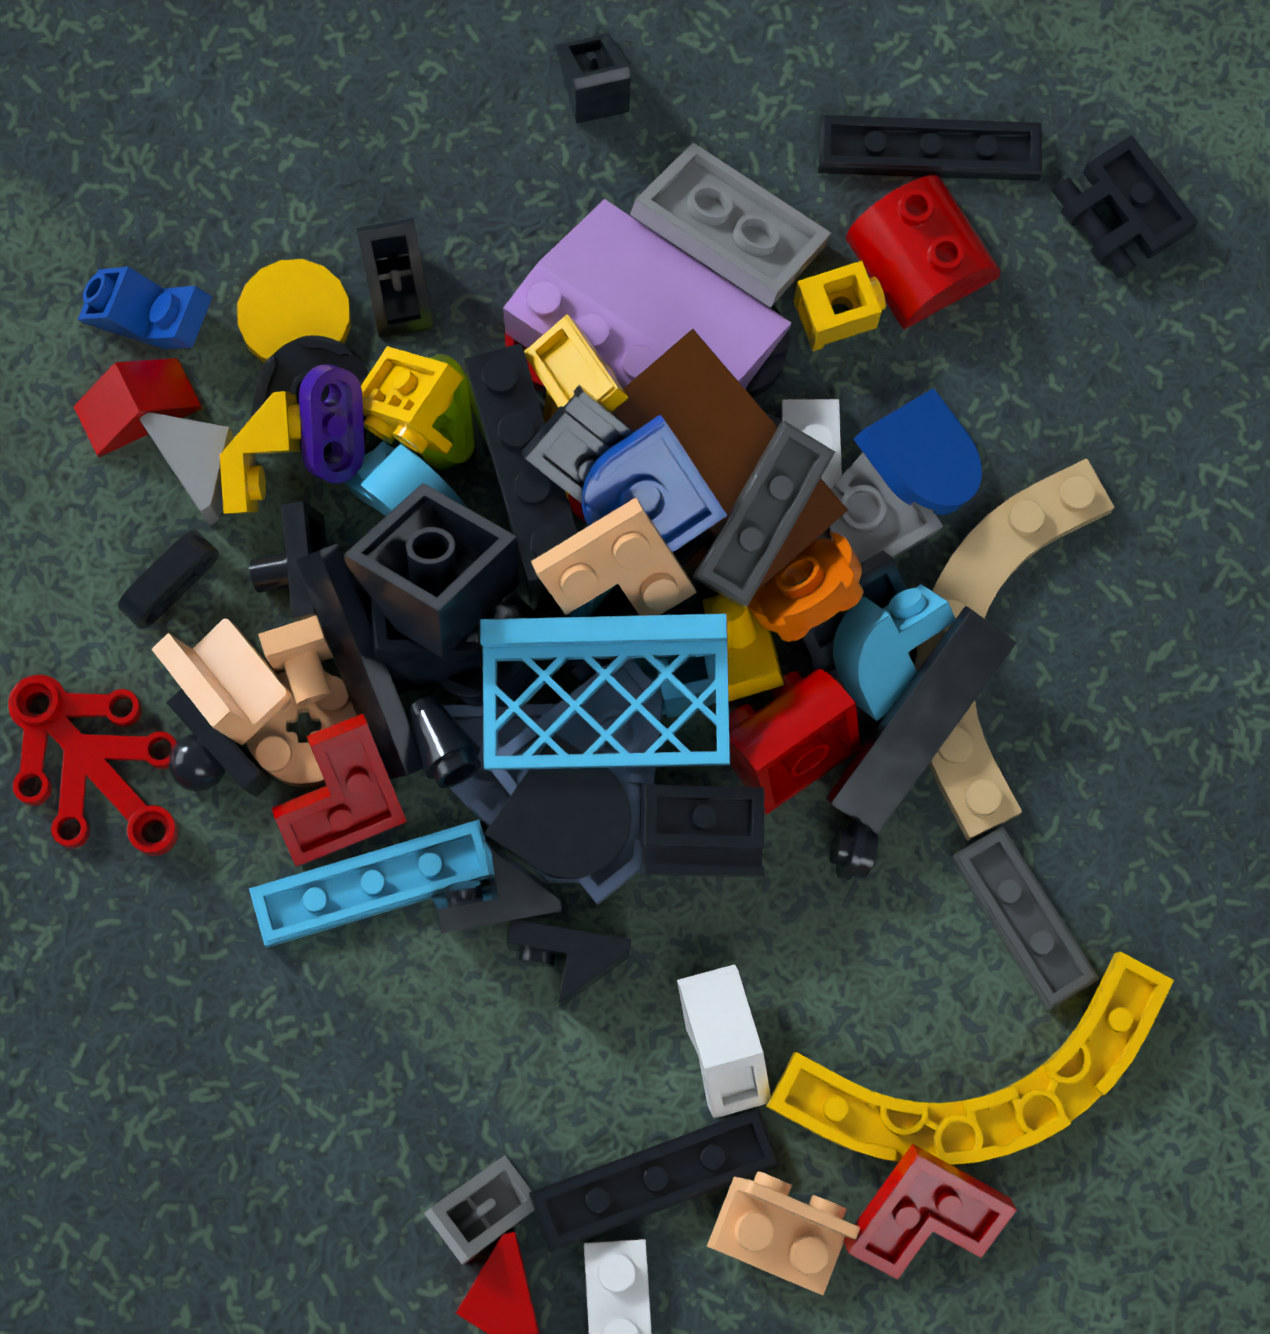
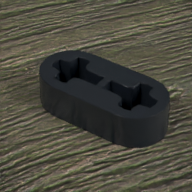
[118,530,219,629]

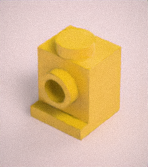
[793,261,886,351]

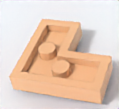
[531,498,697,616]

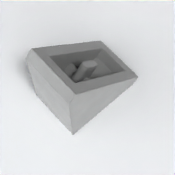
[139,412,234,526]
[424,1155,534,1265]

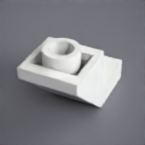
[677,964,771,1118]

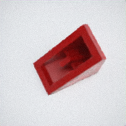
[73,358,203,458]
[455,1232,540,1334]

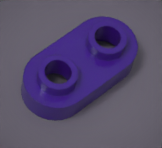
[299,364,365,484]

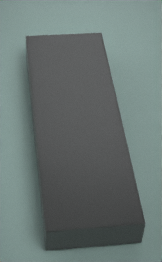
[692,421,835,608]
[950,826,1099,1012]

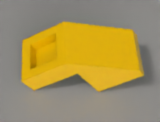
[220,391,301,514]

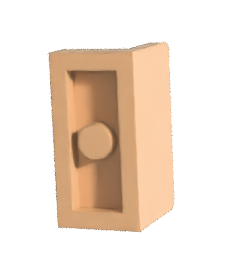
[152,619,292,745]

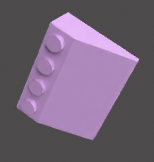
[503,199,791,389]

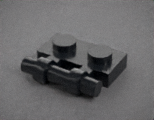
[1052,135,1198,279]

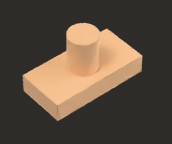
[258,615,334,706]

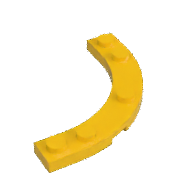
[766,951,1174,1165]

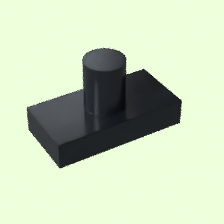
[250,501,327,621]

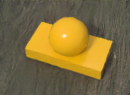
[524,314,629,411]

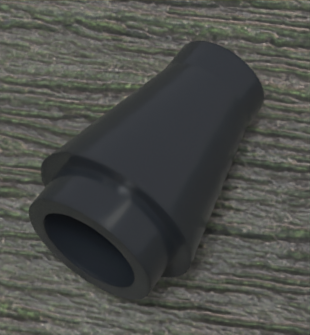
[406,695,481,788]

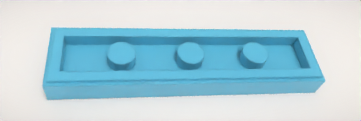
[249,820,490,948]

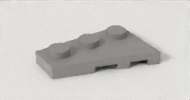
[798,453,943,585]

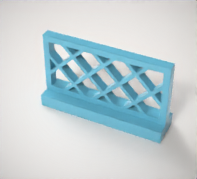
[480,614,730,770]

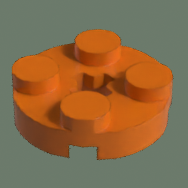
[748,531,863,642]

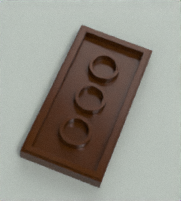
[612,329,848,589]

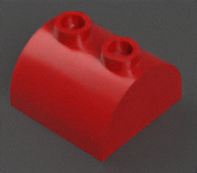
[845,175,1001,330]
[729,669,861,815]

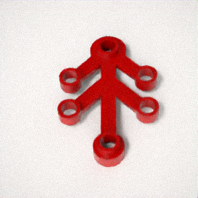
[8,675,179,856]

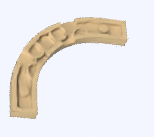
[913,458,1115,841]

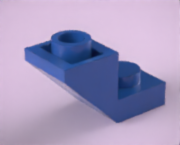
[77,267,213,349]

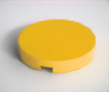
[237,259,351,364]

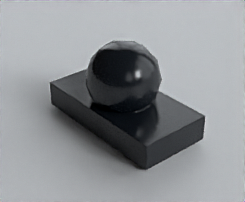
[166,688,272,797]

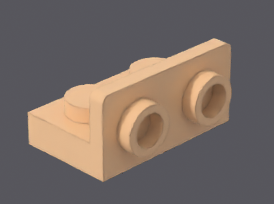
[707,1171,860,1296]

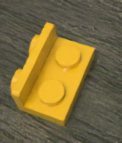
[361,346,464,455]

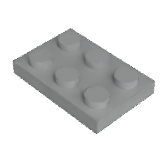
[630,143,831,308]

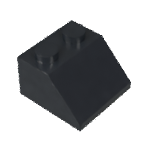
[344,483,519,658]

